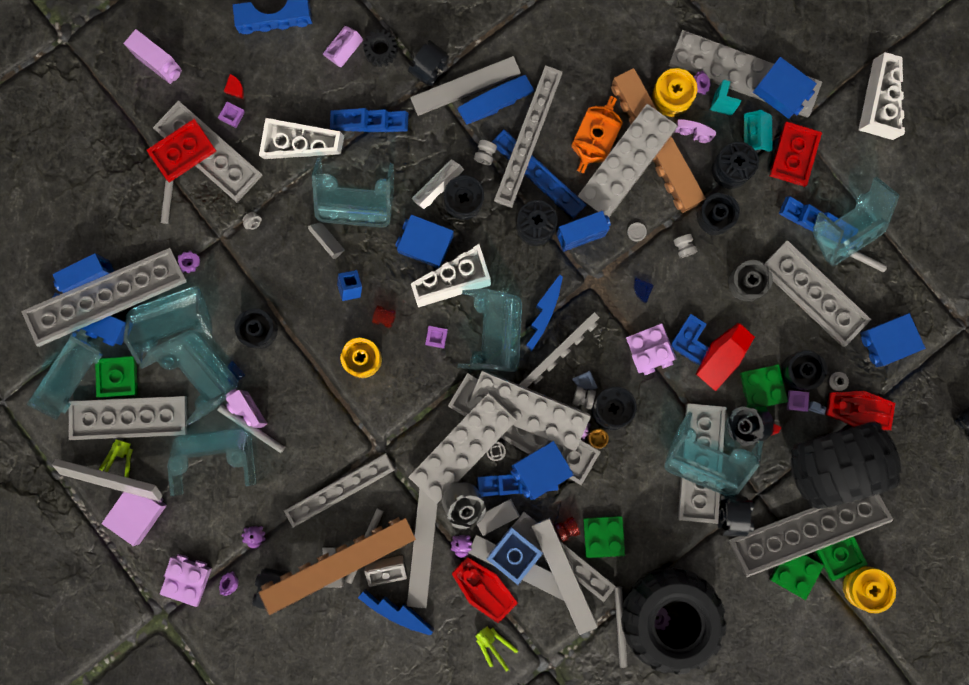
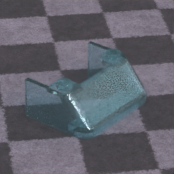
[312,158,394,227]
[813,177,900,266]
[123,287,212,364]
[458,288,522,372]
[139,330,239,425]
[27,332,103,420]
[664,412,763,496]
[167,428,256,496]

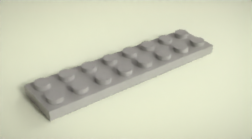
[669,30,822,118]
[21,248,187,347]
[448,373,600,485]
[729,494,893,578]

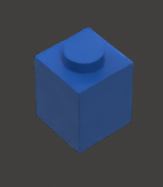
[337,270,362,301]

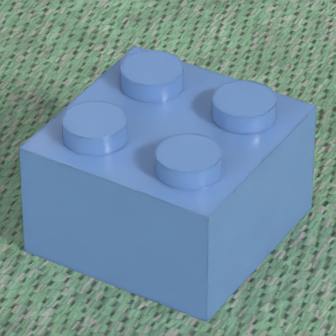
[486,527,543,585]

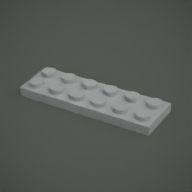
[153,101,263,203]
[578,104,678,217]
[764,240,871,347]
[468,370,591,451]
[409,393,517,504]
[69,396,187,440]
[678,403,726,524]

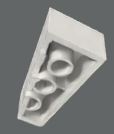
[859,52,905,140]
[259,118,344,159]
[411,244,491,307]

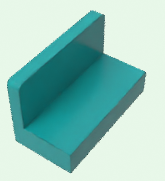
[710,80,741,116]
[744,110,773,152]

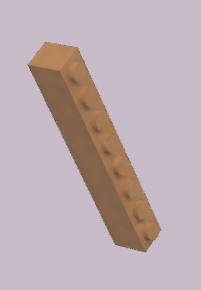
[611,68,706,213]
[258,517,416,615]

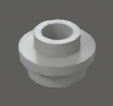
[243,212,262,229]
[829,372,849,391]

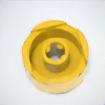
[340,338,382,378]

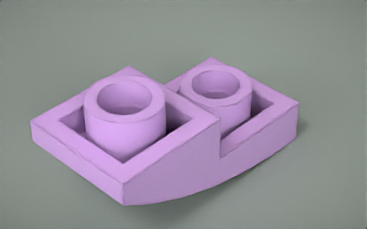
[675,119,716,143]

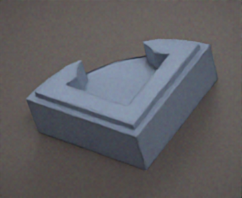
[572,371,598,390]
[808,401,826,415]

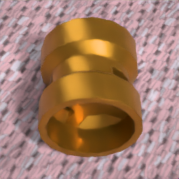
[587,429,609,448]

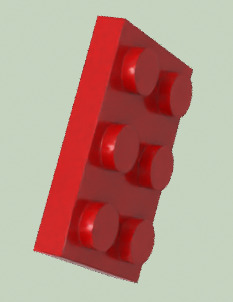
[147,119,217,183]
[769,122,822,187]

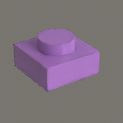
[218,102,245,128]
[425,326,448,349]
[787,391,809,412]

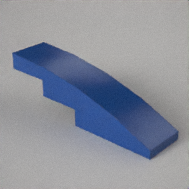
[458,75,534,125]
[330,108,409,132]
[778,196,857,247]
[526,275,563,351]
[476,474,558,497]
[358,589,434,635]

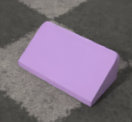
[323,26,363,67]

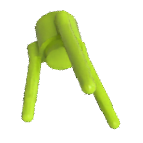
[99,439,133,478]
[475,626,518,671]

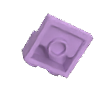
[626,324,676,376]
[226,389,268,428]
[160,554,212,607]

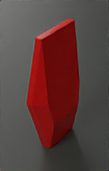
[696,323,755,391]
[826,391,895,430]
[452,557,518,623]

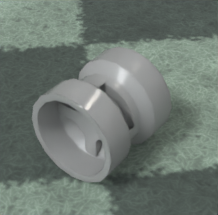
[474,140,497,165]
[673,234,698,258]
[572,386,596,409]
[486,442,506,461]

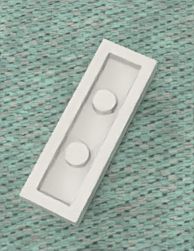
[411,159,464,209]

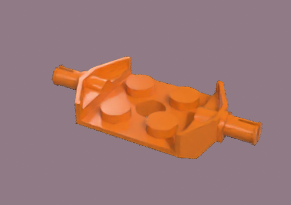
[571,96,623,173]

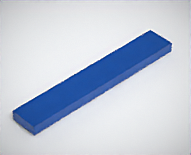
[492,130,586,219]

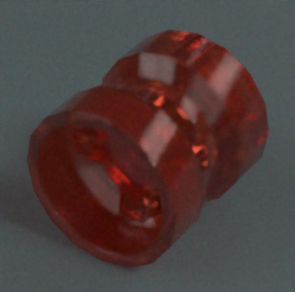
[372,305,396,329]
[555,516,580,542]

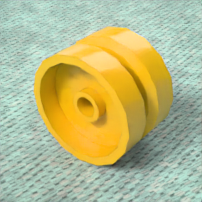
[652,68,698,117]
[843,566,896,613]

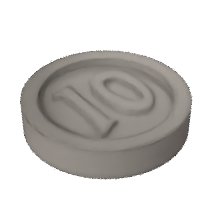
[627,222,647,242]

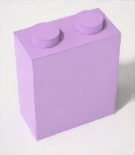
[123,29,182,84]
[101,492,167,546]

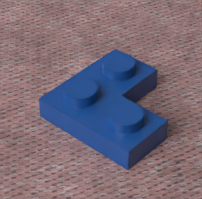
[671,314,709,366]

